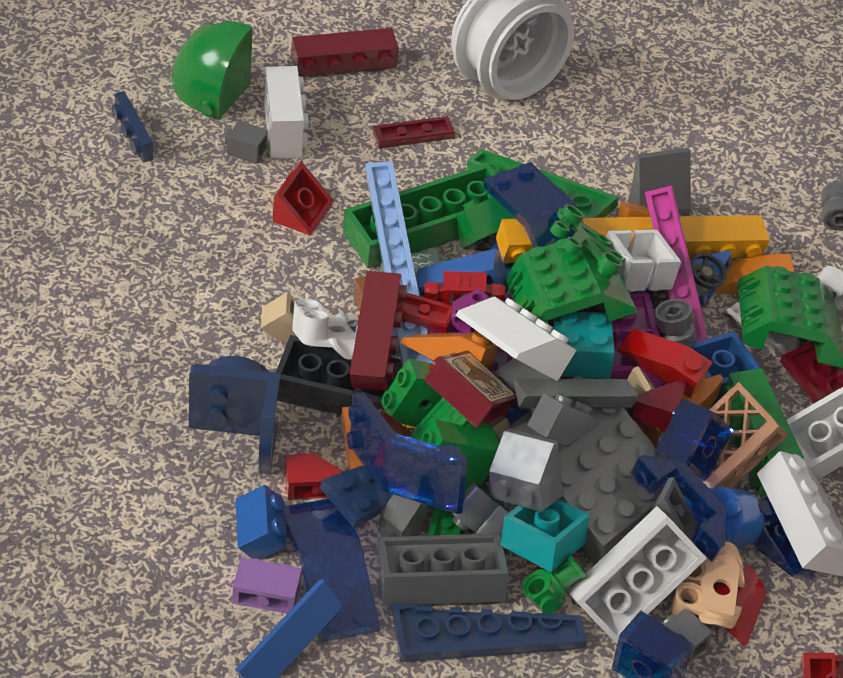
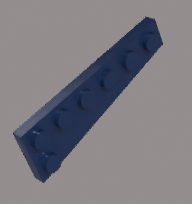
[320,449,423,528]
[392,603,587,662]

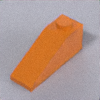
[401,332,498,370]

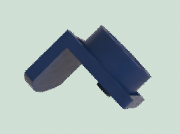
[189,356,281,474]

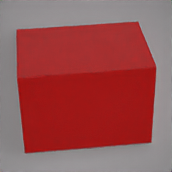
[273,161,334,236]

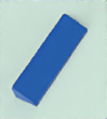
[236,579,343,678]

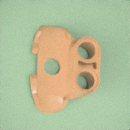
[671,542,745,629]

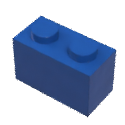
[235,485,287,560]

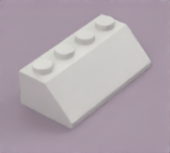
[456,296,576,381]
[567,506,707,644]

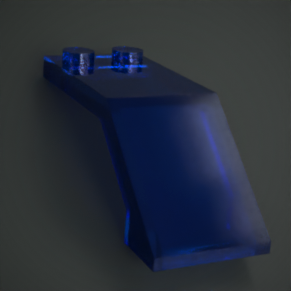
[483,162,584,248]
[347,392,467,514]
[284,498,381,643]

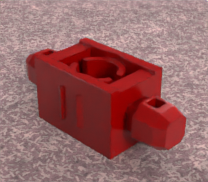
[424,271,505,305]

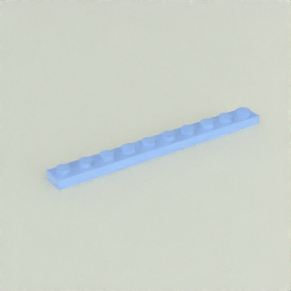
[365,161,432,368]

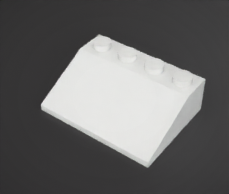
[757,451,843,577]

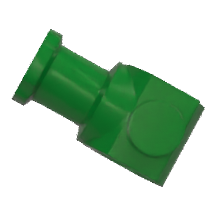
[522,554,587,614]

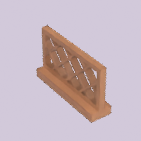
[662,382,789,510]

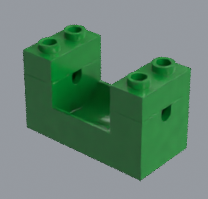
[381,358,500,493]

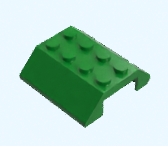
[505,238,637,324]
[737,266,843,368]

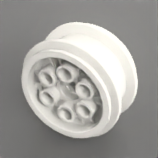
[451,0,574,100]

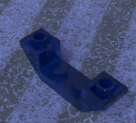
[630,455,726,562]

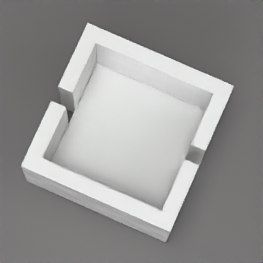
[606,230,681,292]

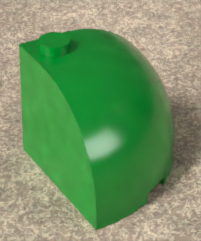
[172,20,253,120]

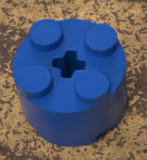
[693,486,764,550]

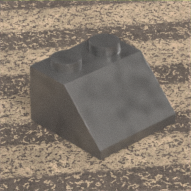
[489,429,563,512]

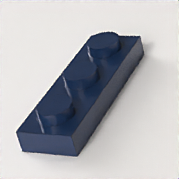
[112,91,153,163]

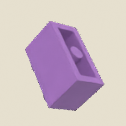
[232,557,302,614]

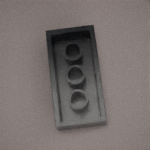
[276,335,402,415]

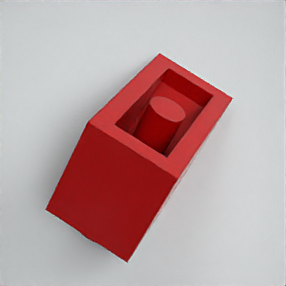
[284,453,343,500]

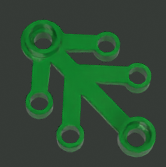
[550,204,624,278]

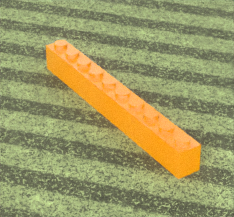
[496,215,770,263]

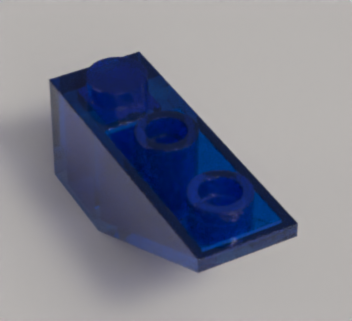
[753,496,810,577]

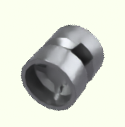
[821,182,843,231]
[655,299,696,348]

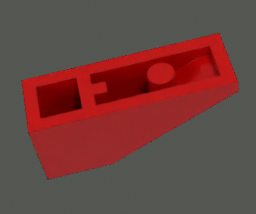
[617,328,713,399]

